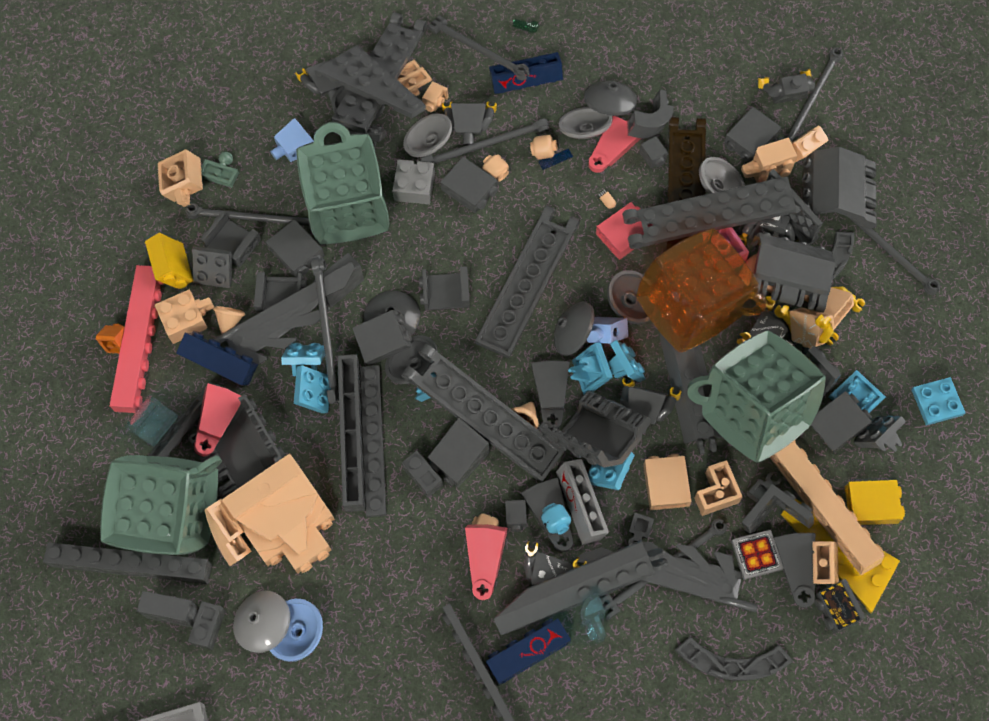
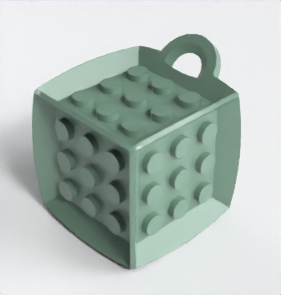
[296,122,390,244]
[687,330,825,462]
[100,455,222,555]

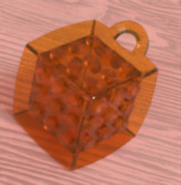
[636,228,767,353]

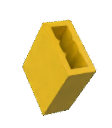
[145,233,194,289]
[845,480,905,525]

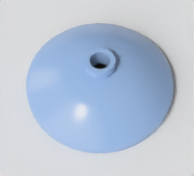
[270,599,323,662]

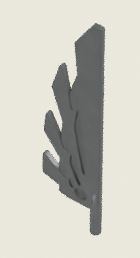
[214,262,355,365]
[578,542,758,612]

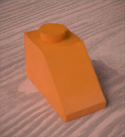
[96,324,125,354]

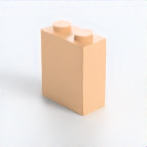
[643,454,692,510]

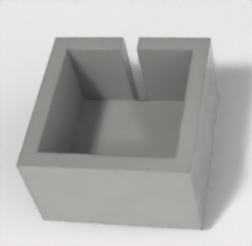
[392,159,435,205]

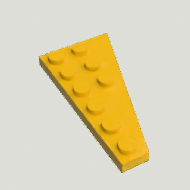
[781,499,900,613]

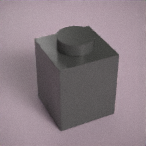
[639,136,668,168]
[505,500,527,532]

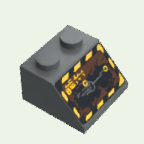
[814,579,866,634]

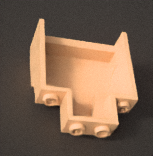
[222,454,335,574]

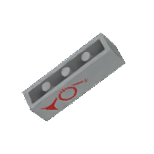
[556,459,609,545]

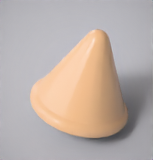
[213,306,245,334]
[512,402,538,429]

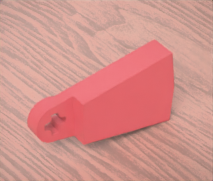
[588,116,641,173]
[194,383,241,457]
[465,524,508,600]

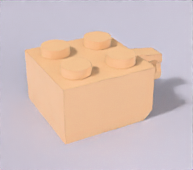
[741,138,797,183]
[158,149,203,207]
[155,289,214,344]

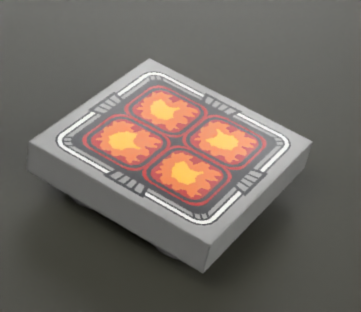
[731,530,784,580]

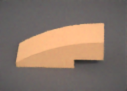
[205,499,251,566]

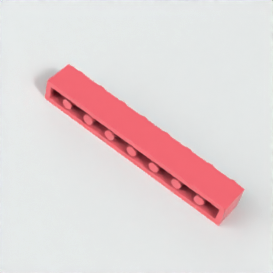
[110,265,164,413]

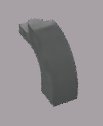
[627,89,674,138]

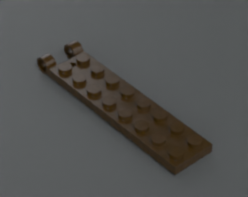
[666,117,706,264]

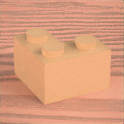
[694,460,743,516]

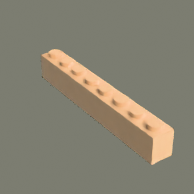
[770,440,884,575]

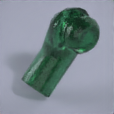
[512,19,539,33]

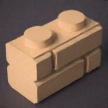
[792,125,828,162]
[812,542,839,584]

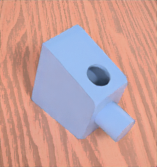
[270,118,314,162]
[587,317,628,344]

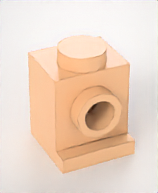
[422,81,449,112]

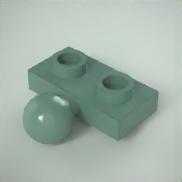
[201,151,239,188]

